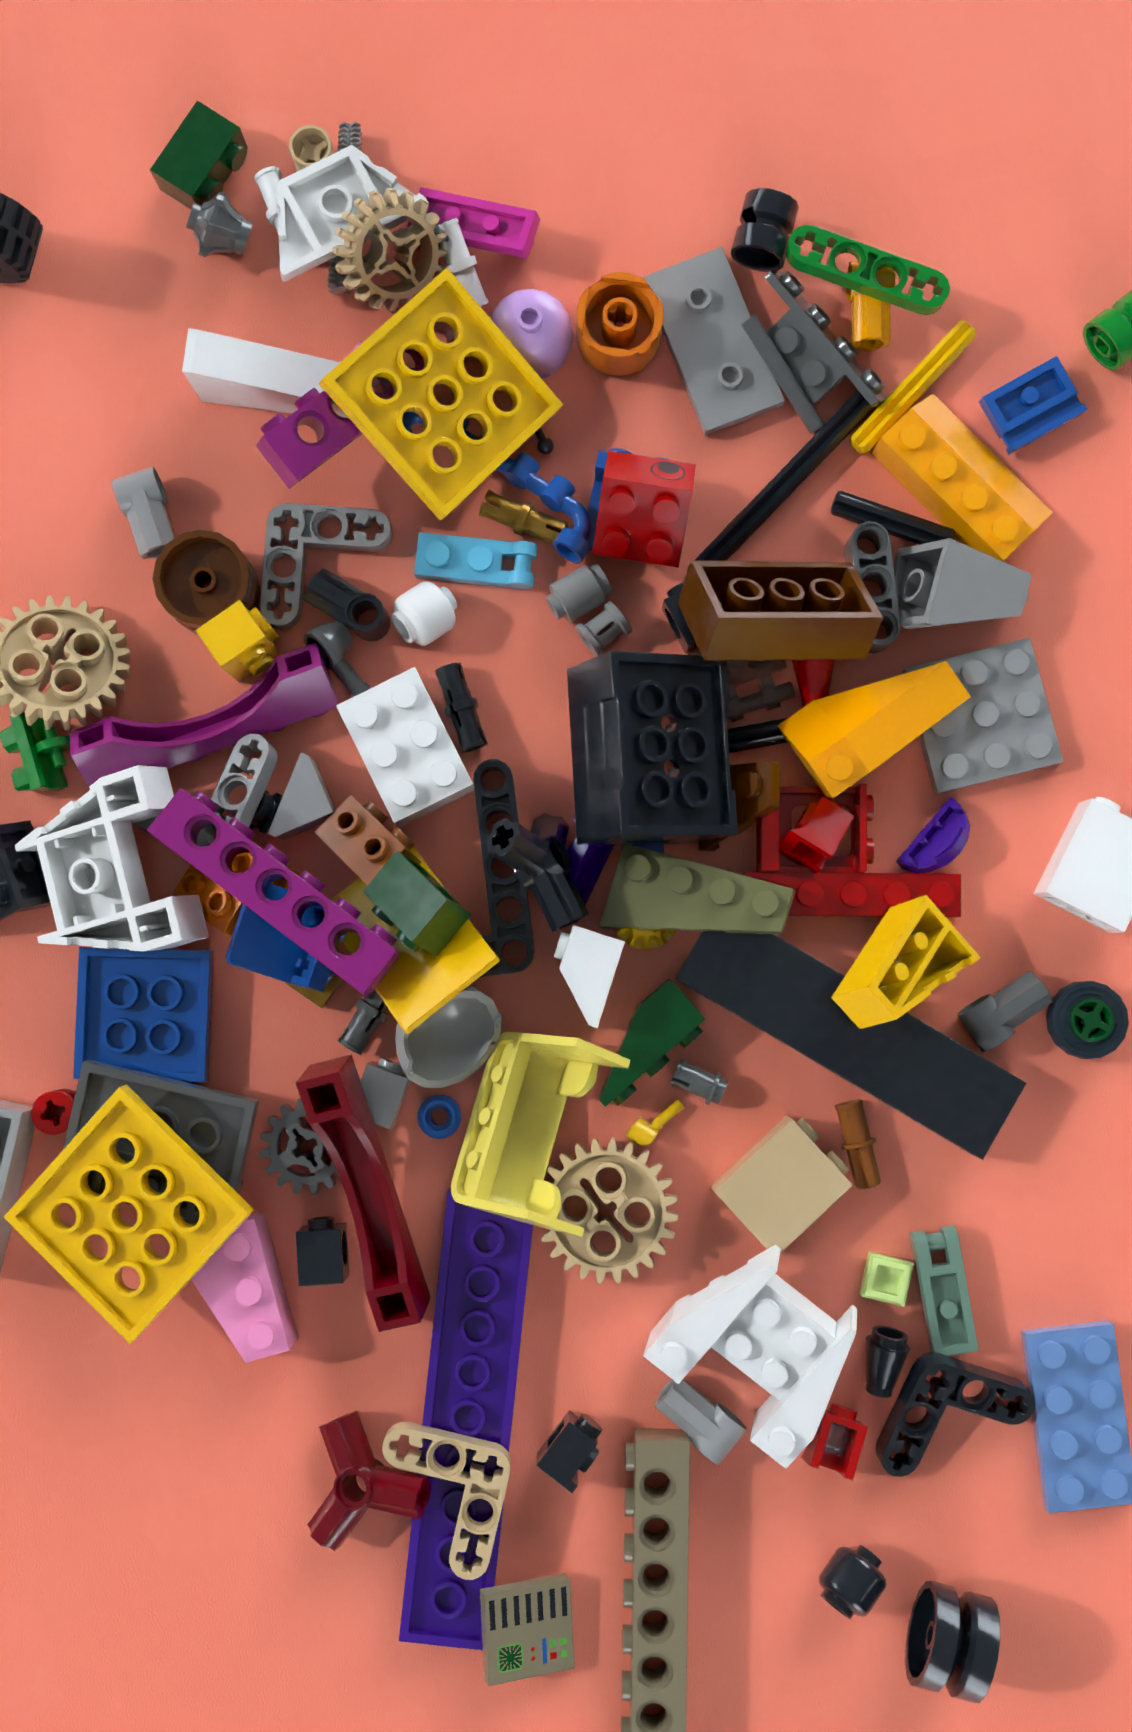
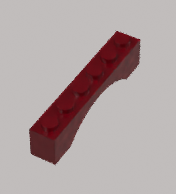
[296,1054,431,1332]

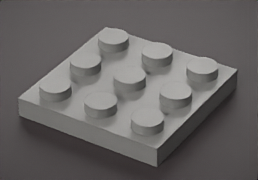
[902,638,1064,795]

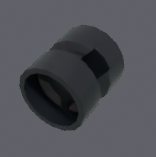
[731,188,799,272]

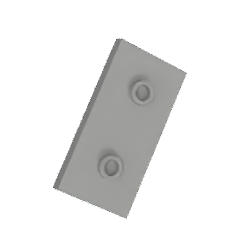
[643,247,785,436]

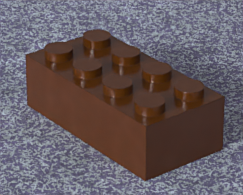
[678,561,883,661]

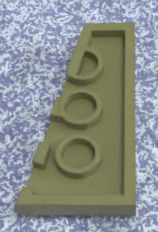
[599,844,795,934]

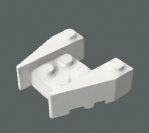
[15,765,209,952]
[643,1245,857,1469]

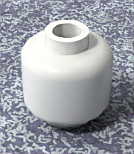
[391,581,457,646]

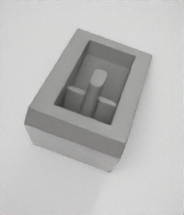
[268,753,336,840]

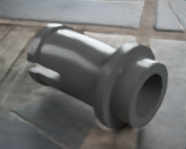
[670,1059,728,1105]

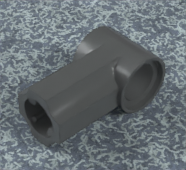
[957,971,1052,1052]

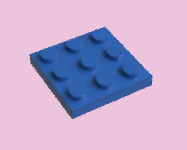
[73,947,214,1082]

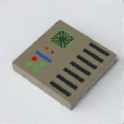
[480,1573,574,1686]

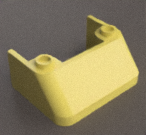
[451,1032,630,1237]

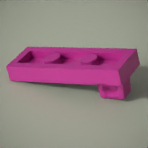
[407,187,540,259]

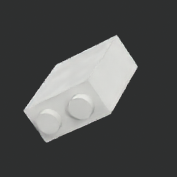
[1033,797,1132,933]

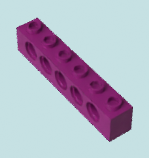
[256,322,454,489]
[146,788,401,998]

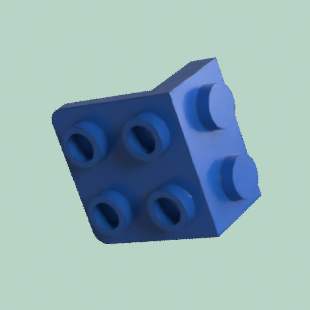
[226,884,347,992]

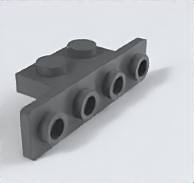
[764,270,887,407]

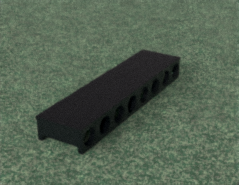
[675,931,1026,1160]

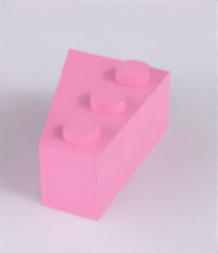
[168,1211,298,1363]

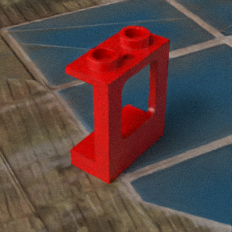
[756,784,874,873]

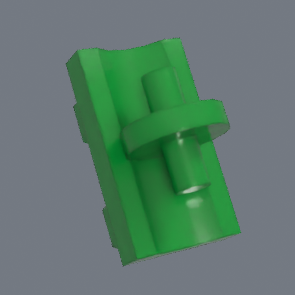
[0,712,70,791]

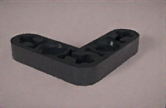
[875,1352,1035,1477]

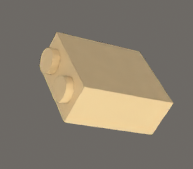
[711,1115,853,1253]

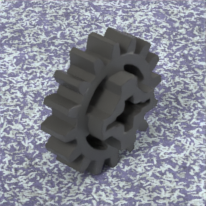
[259,1098,339,1194]

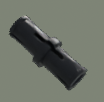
[435,662,488,753]

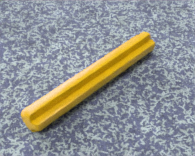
[849,320,977,455]

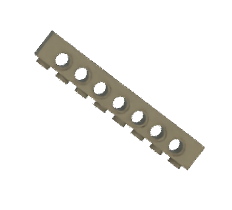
[621,1428,690,1732]

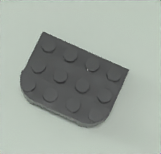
[63,1060,260,1223]

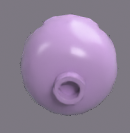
[491,288,573,379]

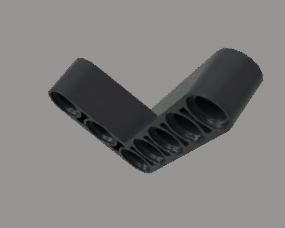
[473,759,535,977]

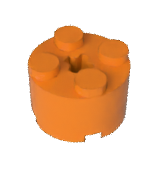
[576,272,664,376]

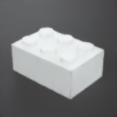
[336,667,475,828]

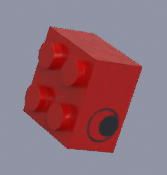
[592,450,696,568]

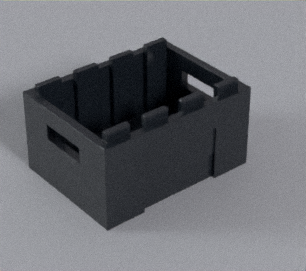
[567,651,738,845]

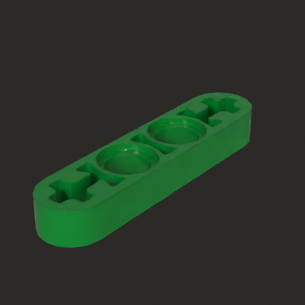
[785,225,950,315]

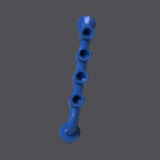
[402,412,591,564]

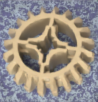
[332,188,448,313]

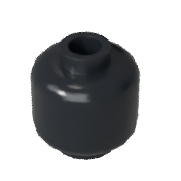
[819,1545,887,1619]

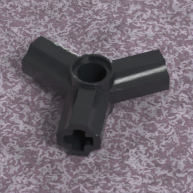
[486,813,589,932]

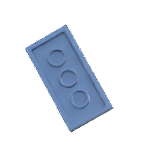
[1021,1320,1132,1514]

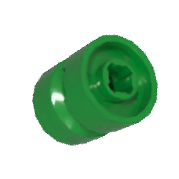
[1083,290,1132,370]

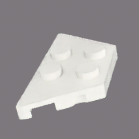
[276,145,429,282]

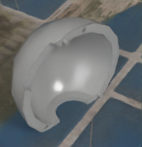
[395,985,502,1088]

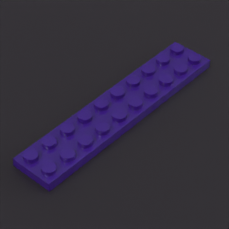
[399,1188,533,1650]

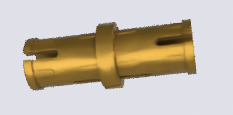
[479,490,568,544]

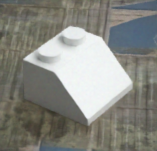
[554,925,625,1028]

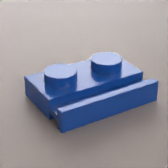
[979,356,1087,455]

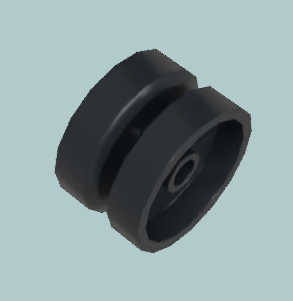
[905,1581,1000,1703]

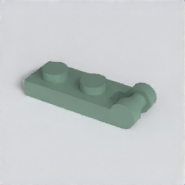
[909,1225,979,1356]

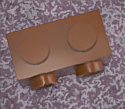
[314,795,421,886]

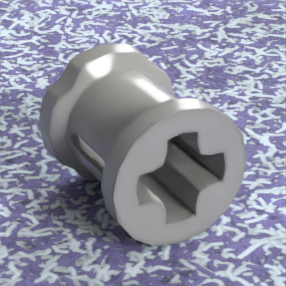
[575,601,632,657]

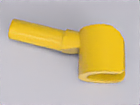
[626,1100,684,1146]

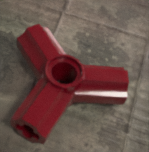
[307,1411,431,1551]

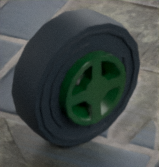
[1046,981,1129,1059]

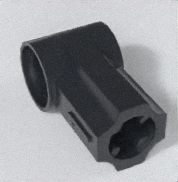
[303,568,390,641]

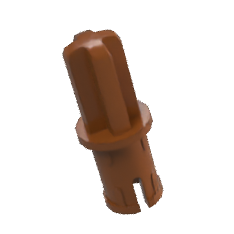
[835,1099,881,1189]

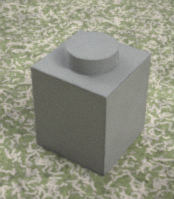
[361,1057,410,1129]

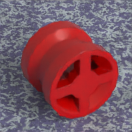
[31,1088,76,1135]

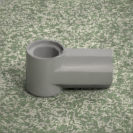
[112,467,175,559]
[654,1378,747,1465]

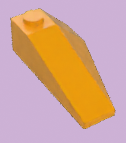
[777,661,971,798]

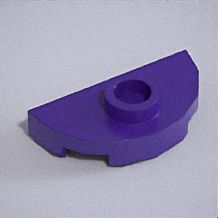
[896,797,970,873]

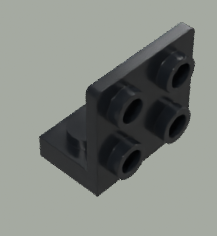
[0,820,51,921]

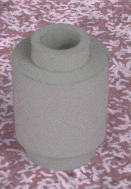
[546,564,613,623]

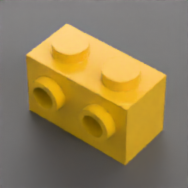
[195,600,280,682]

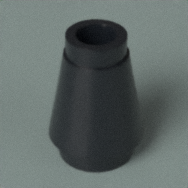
[865,1326,910,1398]

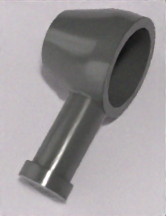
[304,621,370,698]

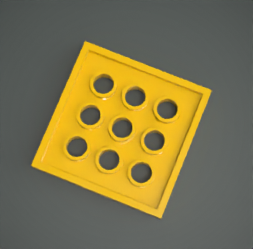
[319,268,563,520]
[4,1084,254,1344]

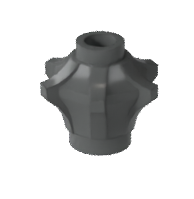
[186,191,253,257]

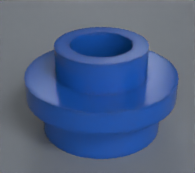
[417,1094,461,1139]

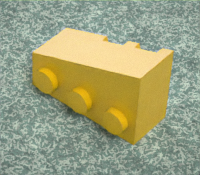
[831,895,981,1029]

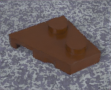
[699,761,780,851]

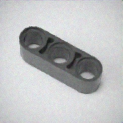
[844,521,900,654]

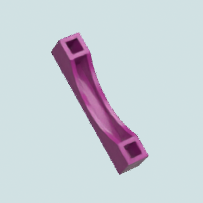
[70,643,339,787]

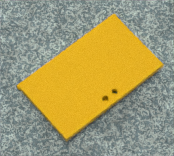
[331,847,500,1034]

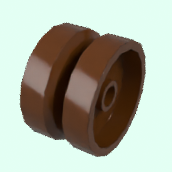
[152,530,261,635]

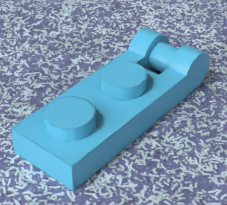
[414,532,538,589]

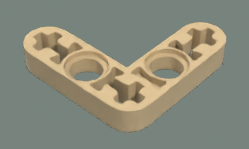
[382,1422,511,1580]

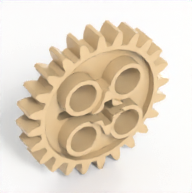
[0,595,131,730]
[541,1137,678,1284]

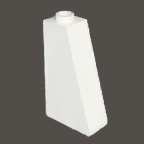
[182,328,348,418]

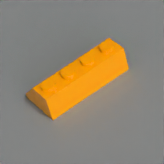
[871,393,1053,561]

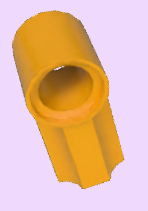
[846,262,895,351]

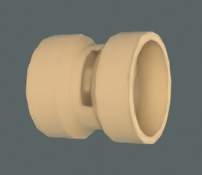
[289,125,334,171]

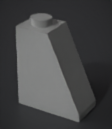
[894,538,1032,629]

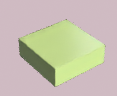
[859,1251,914,1307]

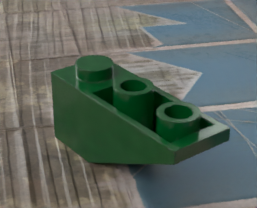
[599,979,705,1107]

